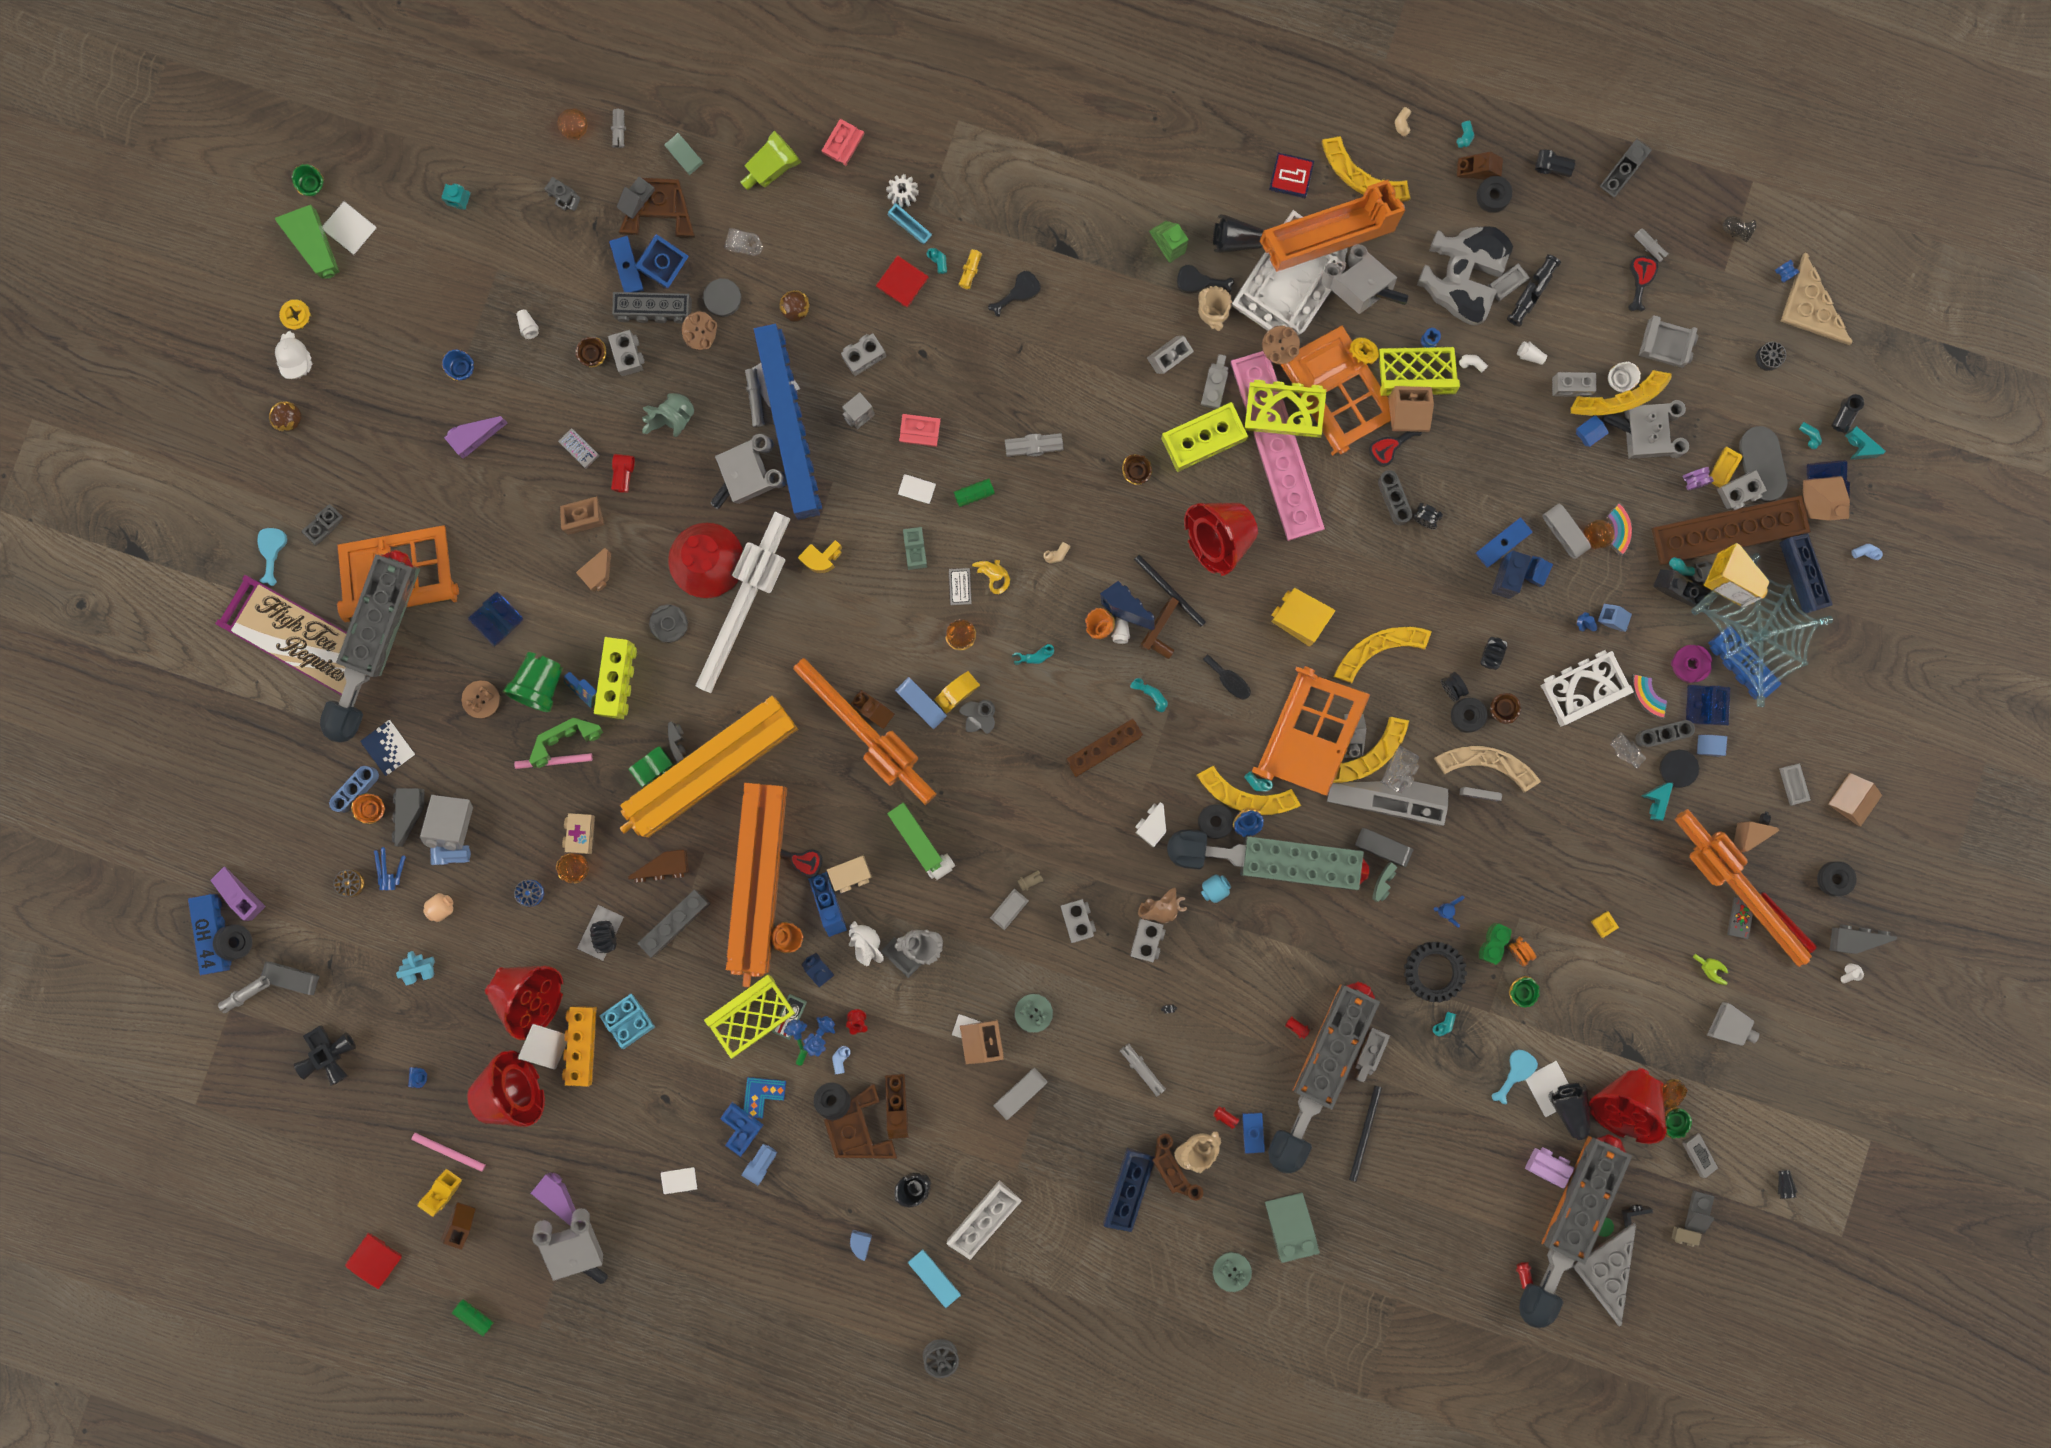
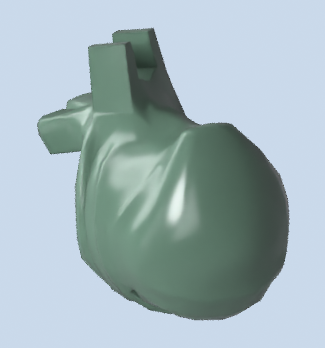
[642,393,694,437]

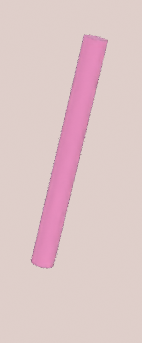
[514,753,593,769]
[411,1133,486,1172]

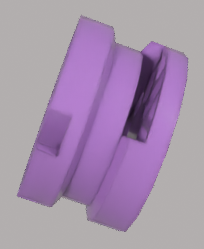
[1683,467,1714,491]

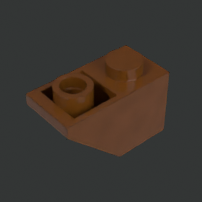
[1457,152,1503,180]
[850,690,895,729]
[441,1202,476,1250]

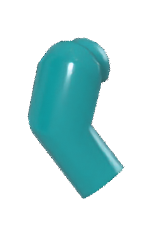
[1457,121,1474,148]
[927,248,947,274]
[1669,557,1695,576]
[1244,771,1273,792]

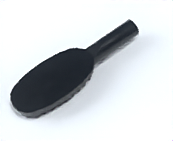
[1203,654,1251,700]

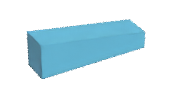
[887,203,932,244]

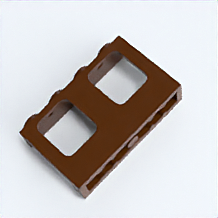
[1066,719,1143,777]

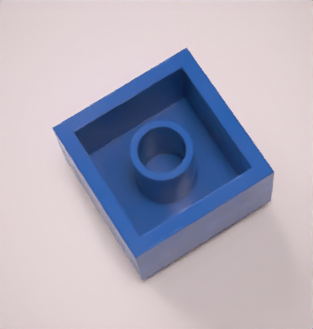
[634,234,689,289]

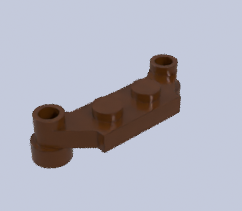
[1152,1133,1203,1201]

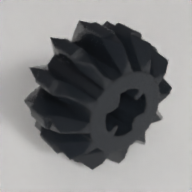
[1480,637,1507,670]
[590,920,617,954]

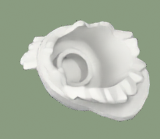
[275,331,312,379]
[849,921,884,966]

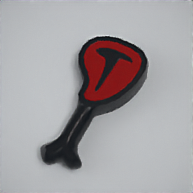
[1628,256,1658,312]
[1369,431,1422,467]
[780,849,823,877]

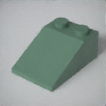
[1265,1192,1320,1263]

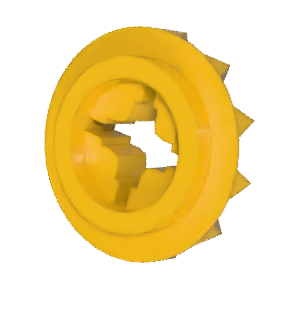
[279,300,311,330]
[1349,338,1379,365]

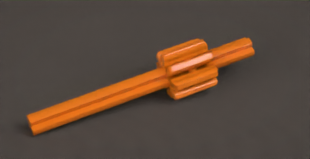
[793,658,937,805]
[1674,809,1812,967]

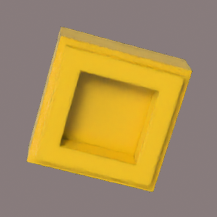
[1591,911,1619,938]

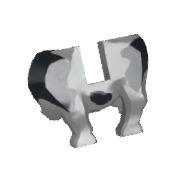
[1417,226,1513,326]

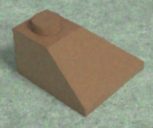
[1803,476,1850,520]

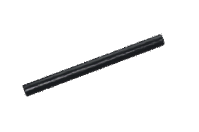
[1134,555,1206,627]
[1349,1085,1382,1182]

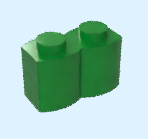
[628,746,675,788]
[1479,923,1512,965]

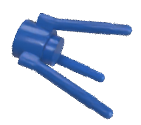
[374,847,405,890]
[1434,896,1465,927]

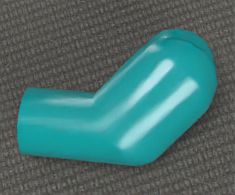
[1799,422,1822,449]
[1433,1012,1456,1036]

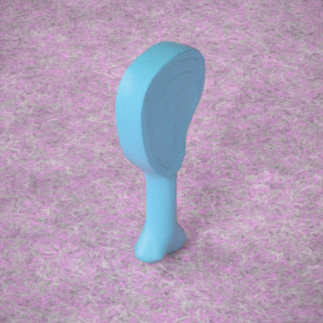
[258,528,287,586]
[1492,1049,1538,1104]

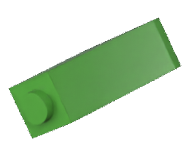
[1149,221,1188,263]

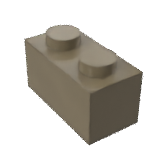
[1672,1226,1701,1247]

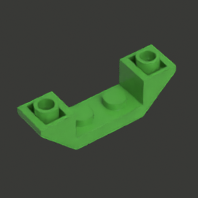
[529,718,603,768]

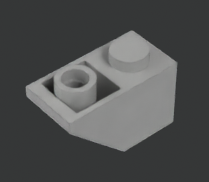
[1343,714,1366,758]

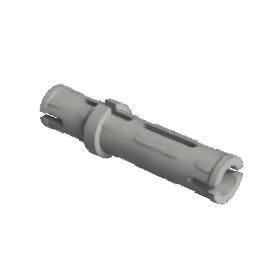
[745,368,765,427]
[218,976,270,1013]
[1120,1043,1166,1096]

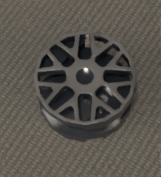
[1755,342,1786,371]
[1412,503,1443,530]
[1441,672,1469,702]

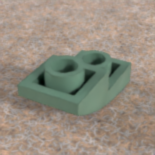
[664,133,703,175]
[1372,862,1397,902]

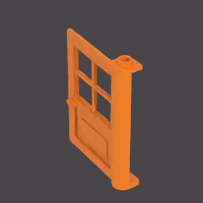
[1275,326,1391,456]
[337,525,459,622]
[1252,666,1370,796]

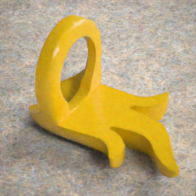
[972,560,1010,594]

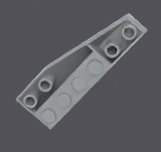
[1327,781,1448,826]

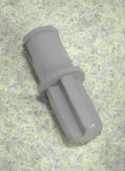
[611,109,626,148]
[1634,229,1669,262]

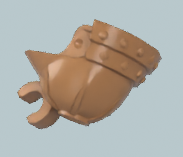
[1138,888,1187,923]

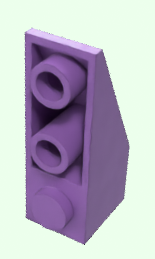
[210,867,266,921]

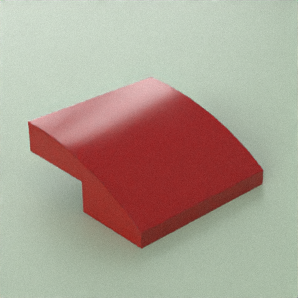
[345,1233,402,1290]

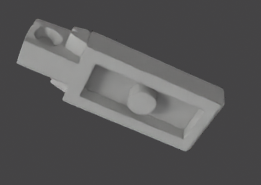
[1201,354,1228,409]
[1355,1027,1390,1083]

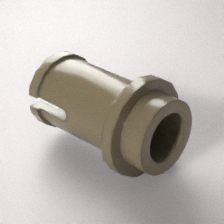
[1018,871,1043,891]

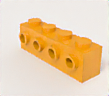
[562,1006,597,1086]

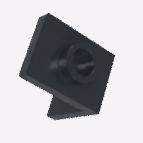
[1622,1204,1653,1228]

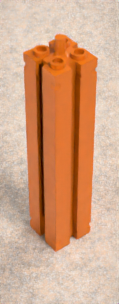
[726,783,787,987]

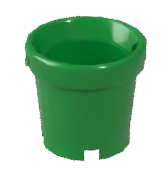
[503,652,563,712]

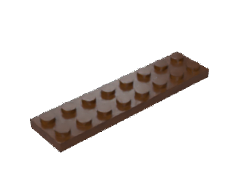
[1652,495,1811,566]

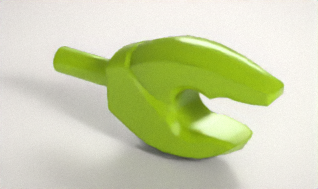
[1693,954,1728,985]

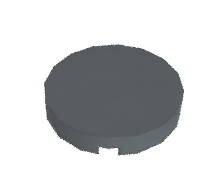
[703,278,742,317]
[649,604,688,643]

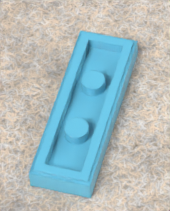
[908,1249,961,1308]

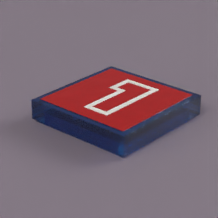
[1269,153,1314,198]

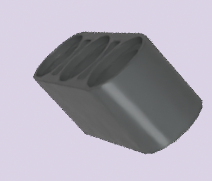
[1378,470,1412,526]
[1635,720,1695,748]
[1355,828,1413,867]
[261,961,320,995]

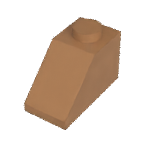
[576,548,611,592]

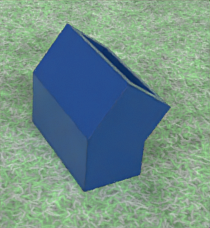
[1576,415,1609,447]
[1524,556,1553,587]

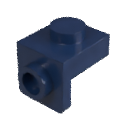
[802,953,834,987]

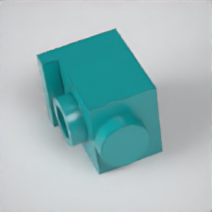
[442,184,471,210]

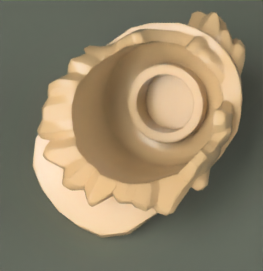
[1198,286,1232,331]
[1174,1131,1221,1173]

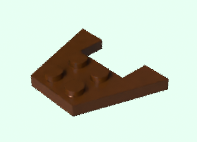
[619,178,695,238]
[824,1084,897,1159]

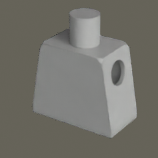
[1707,1002,1759,1046]

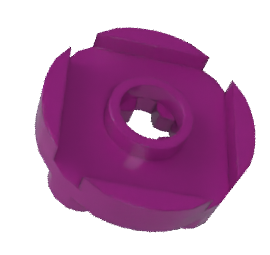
[1671,645,1712,683]

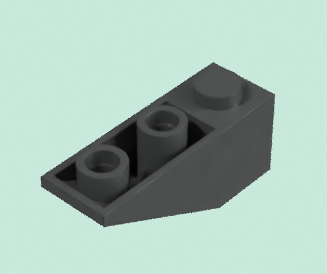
[1600,138,1652,198]
[392,788,425,847]
[1830,925,1897,954]

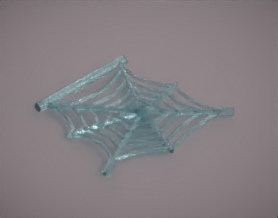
[1691,553,1833,707]

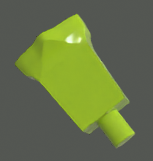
[741,131,801,190]

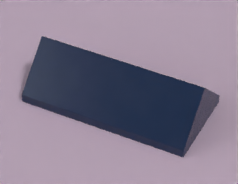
[1779,534,1833,614]
[1103,1148,1155,1232]

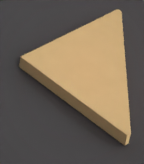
[1780,253,1853,345]

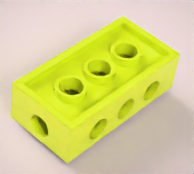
[1161,402,1248,472]
[594,637,637,720]

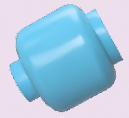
[1201,874,1231,903]

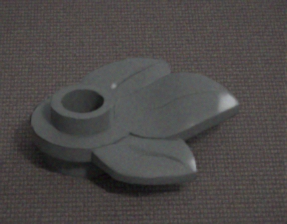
[959,700,995,734]

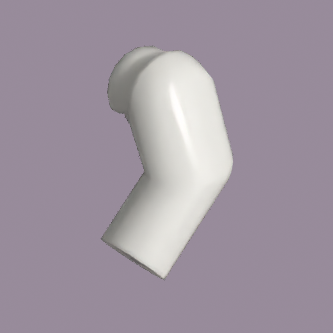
[1459,354,1488,373]

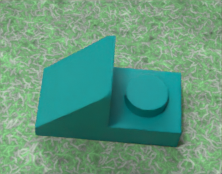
[1845,426,1886,460]
[1641,783,1673,821]

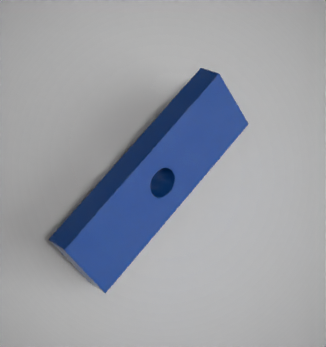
[609,236,644,293]
[1475,517,1532,568]

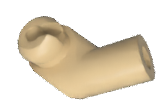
[1394,107,1411,136]
[1043,542,1070,563]

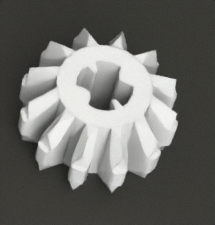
[886,174,919,208]

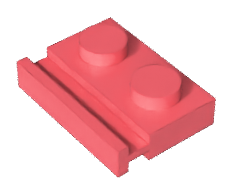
[822,119,864,166]
[899,414,941,447]

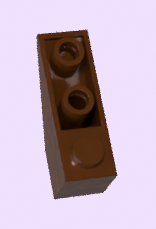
[628,850,689,883]
[885,1074,908,1139]

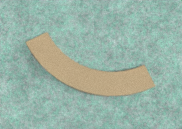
[1434,746,1541,792]

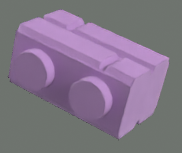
[1525,1147,1574,1189]

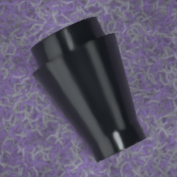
[1778,1170,1798,1199]

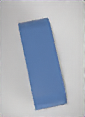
[895,677,947,729]
[329,766,379,813]

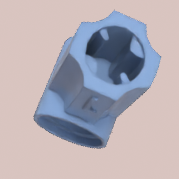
[431,845,471,865]
[742,1143,777,1186]

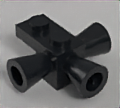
[294,1025,356,1086]

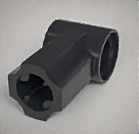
[1535,149,1575,177]
[1831,394,1864,433]

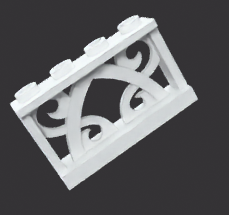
[1540,650,1634,727]

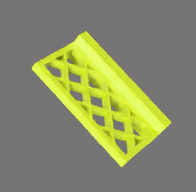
[1379,347,1460,396]
[704,975,796,1059]

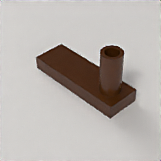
[1139,597,1179,659]

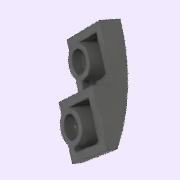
[301,504,343,547]
[668,721,687,763]

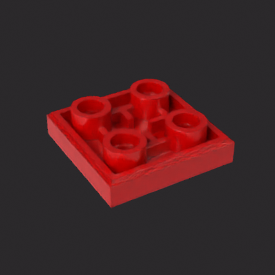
[876,255,929,308]

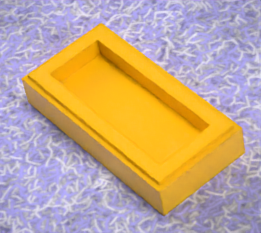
[1710,447,1743,487]

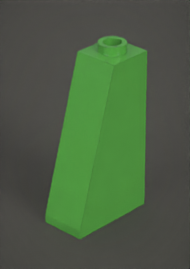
[275,205,339,279]
[887,803,943,873]

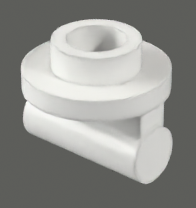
[1841,963,1864,983]

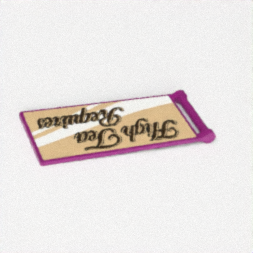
[215,574,347,696]

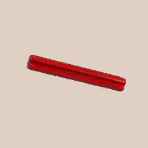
[1760,892,1817,954]

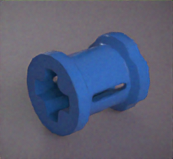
[1421,328,1441,348]

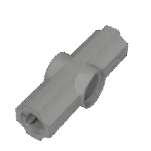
[1005,433,1063,457]

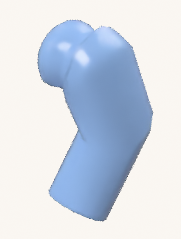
[1851,544,1883,560]
[832,1046,851,1074]

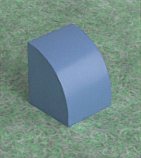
[1598,604,1632,632]
[1697,735,1727,757]
[850,1230,872,1261]

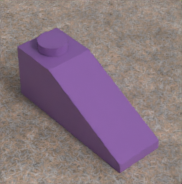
[444,416,507,459]
[531,1172,581,1226]

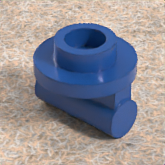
[1577,612,1597,631]
[408,1067,427,1088]

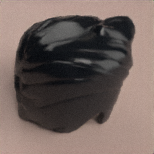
[894,1172,931,1208]

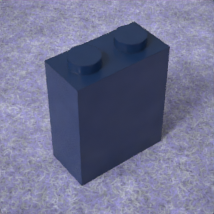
[1491,550,1531,599]

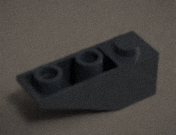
[1653,569,1714,613]

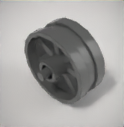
[922,1339,959,1378]

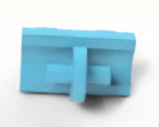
[396,951,435,985]

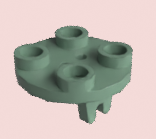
[1015,994,1053,1033]
[1212,1251,1252,1292]

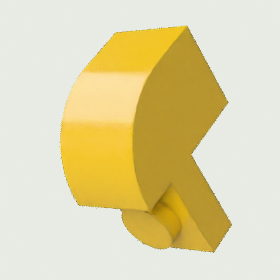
[798,540,842,573]
[934,671,980,714]
[417,1169,462,1217]

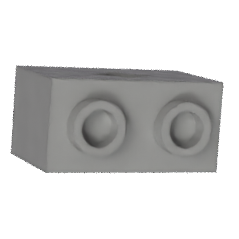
[1147,336,1194,374]

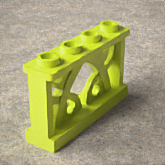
[1245,380,1327,438]

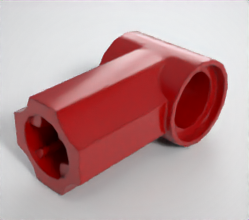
[611,454,635,493]

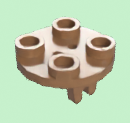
[682,311,717,350]
[1262,325,1300,364]
[461,680,501,719]

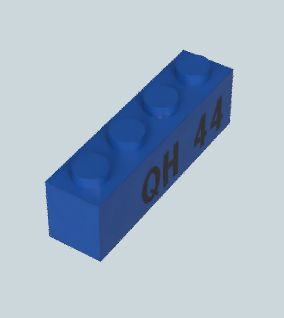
[1708,626,1782,700]
[188,894,231,975]

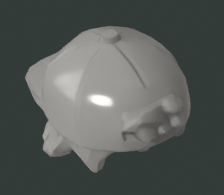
[895,930,943,965]

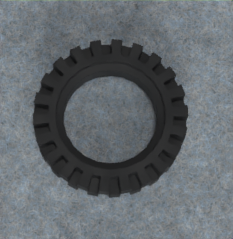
[1404,942,1467,1003]

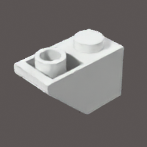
[1135,802,1166,847]

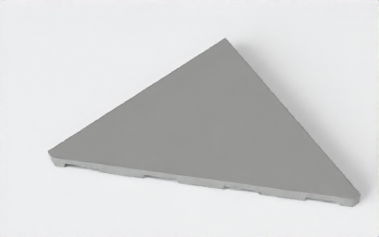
[1572,1223,1636,1326]

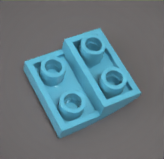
[600,994,655,1049]

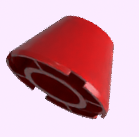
[1184,503,1258,576]
[467,1050,545,1127]

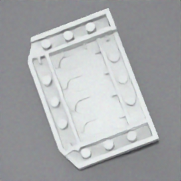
[1231,210,1347,340]

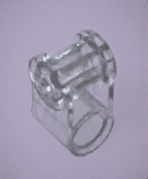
[724,228,763,256]

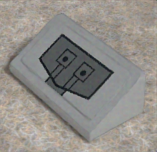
[1682,1133,1718,1178]

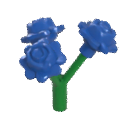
[784,1016,835,1066]

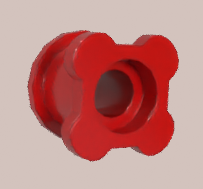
[846,1009,868,1035]

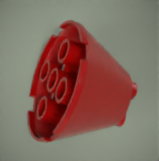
[668,523,743,599]
[485,966,563,1040]
[1589,1068,1667,1144]

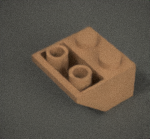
[1388,386,1434,432]
[960,1019,1004,1064]

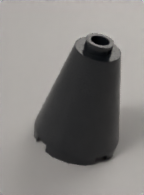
[1213,214,1264,253]
[1548,1083,1591,1140]

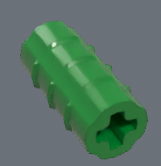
[954,478,995,508]
[452,1299,494,1337]

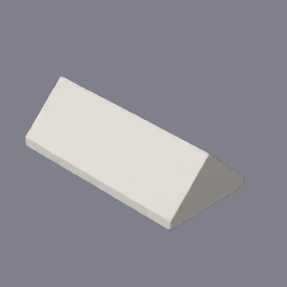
[947,1180,1022,1260]

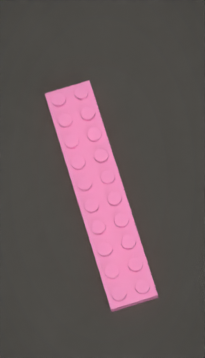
[1230,351,1325,541]

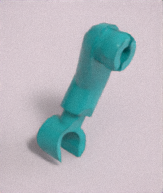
[1012,644,1054,665]
[1130,678,1168,712]

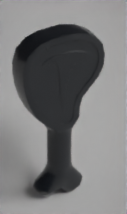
[1177,265,1235,293]
[988,271,1041,317]

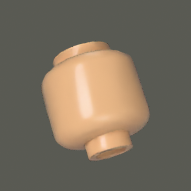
[423,893,453,922]

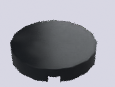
[1659,749,1699,788]

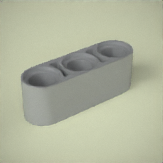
[1542,504,1591,559]
[994,1067,1048,1120]

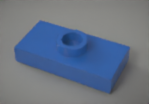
[1242,1112,1265,1153]

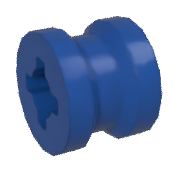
[1775,260,1800,283]

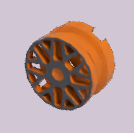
[1507,936,1537,967]

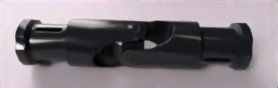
[1507,255,1561,327]

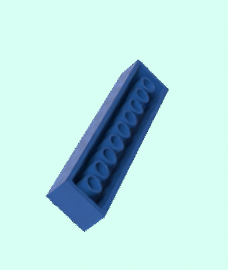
[754,324,822,520]

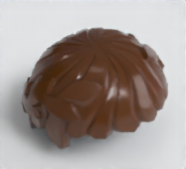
[1490,693,1521,724]

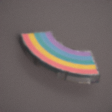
[1605,502,1632,556]
[1631,674,1668,719]

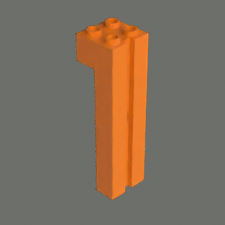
[1260,180,1405,272]

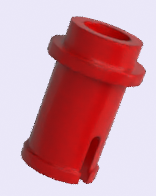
[1285,1016,1310,1039]
[1213,1106,1239,1129]
[1516,1262,1534,1289]

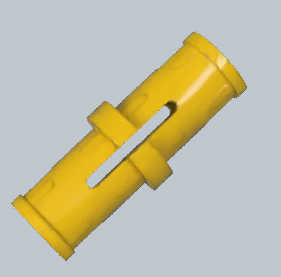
[958,249,982,289]

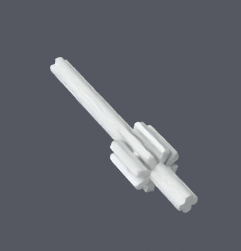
[696,512,790,693]

